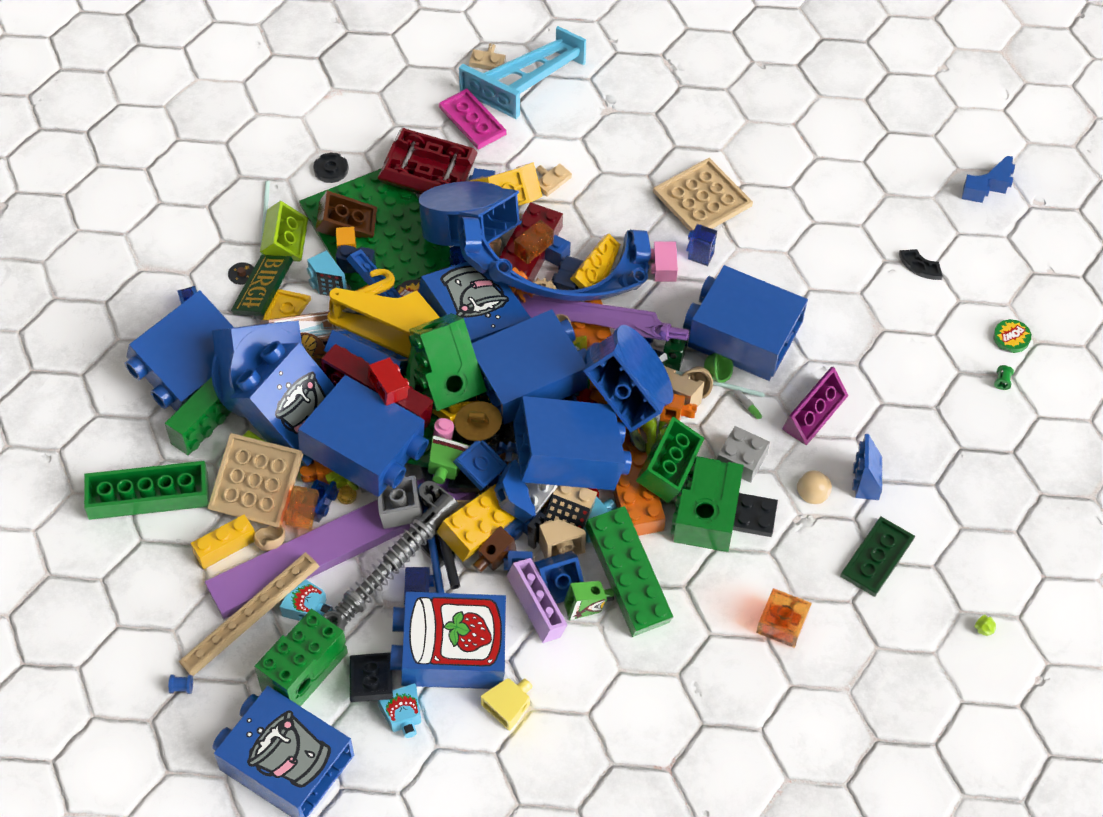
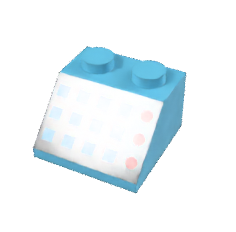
[307,250,347,296]

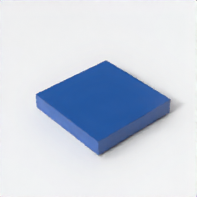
[453,440,507,491]

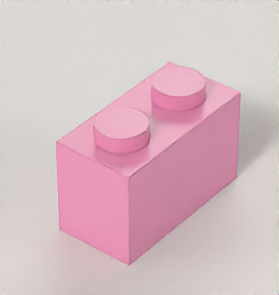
[650,242,678,282]

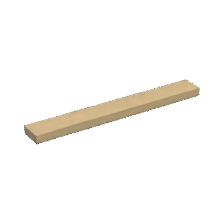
[178,552,320,676]

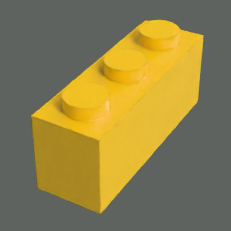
[191,514,255,570]

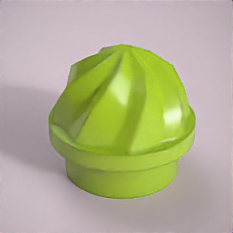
[974,614,996,636]

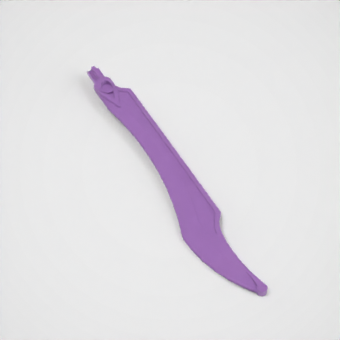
[516,294,689,341]

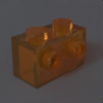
[514,220,554,264]
[283,485,319,531]

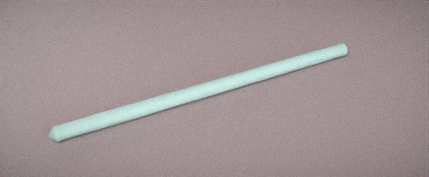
[260,180,270,256]
[675,370,765,397]

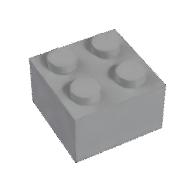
[717,426,770,483]
[377,475,423,529]

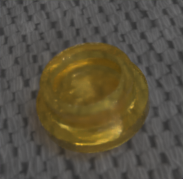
[337,485,357,505]

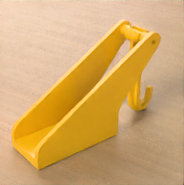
[327,269,440,358]

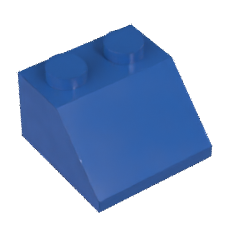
[534,551,584,604]

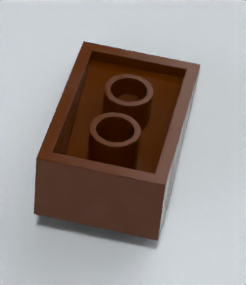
[315,190,377,238]

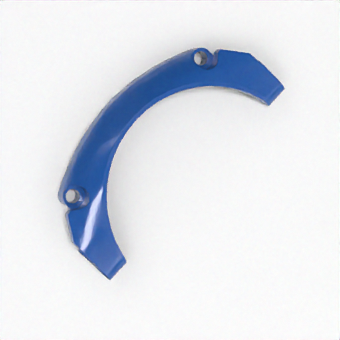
[458,217,651,301]

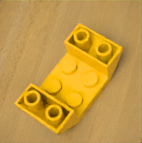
[469,162,542,206]

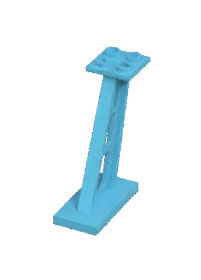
[459,26,586,119]

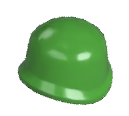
[704,353,733,383]

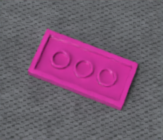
[439,89,507,150]

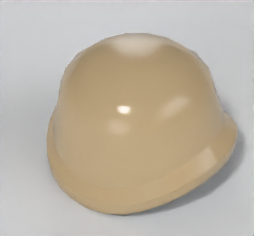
[682,366,713,399]
[797,470,832,504]

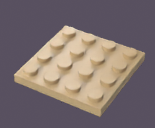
[653,157,753,238]
[207,433,304,528]

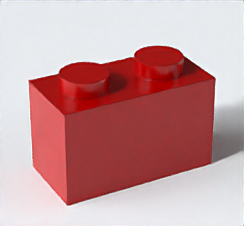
[368,357,410,406]

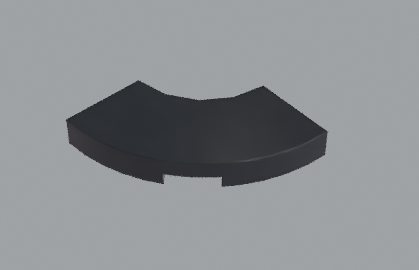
[899,249,943,280]

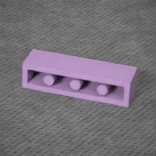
[507,558,567,643]

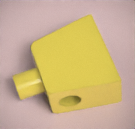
[481,678,532,731]

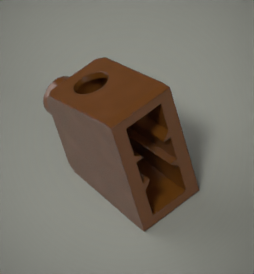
[472,526,517,573]

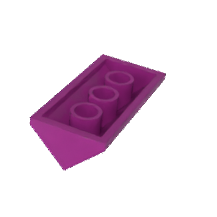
[782,367,849,446]

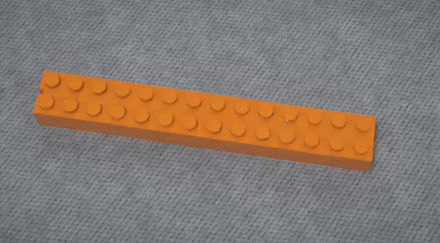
[571,299,666,536]

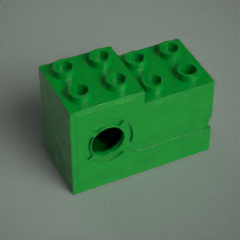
[409,313,487,411]
[671,456,744,552]
[254,608,348,706]

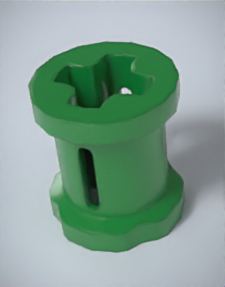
[994,365,1014,390]

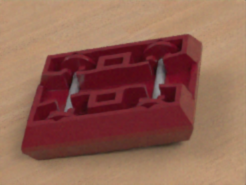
[378,128,478,194]

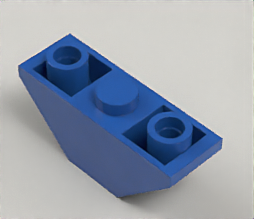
[494,459,536,523]

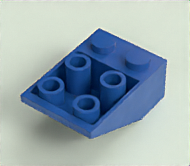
[852,434,882,500]

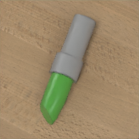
[734,390,762,419]

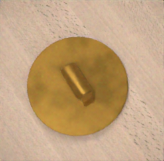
[455,401,502,441]

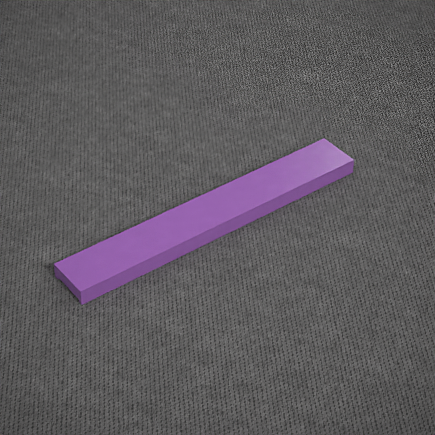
[205,474,476,620]

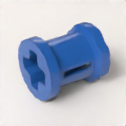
[168,675,193,694]

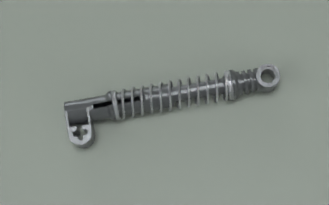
[323,481,459,631]

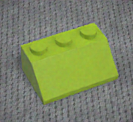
[260,200,308,262]

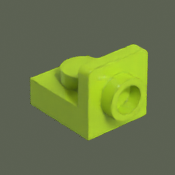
[325,471,359,491]

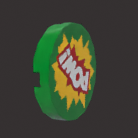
[993,319,1032,353]

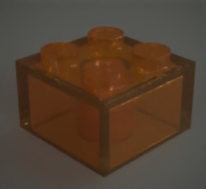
[756,588,812,648]

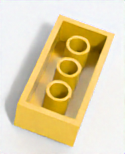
[437,483,517,562]

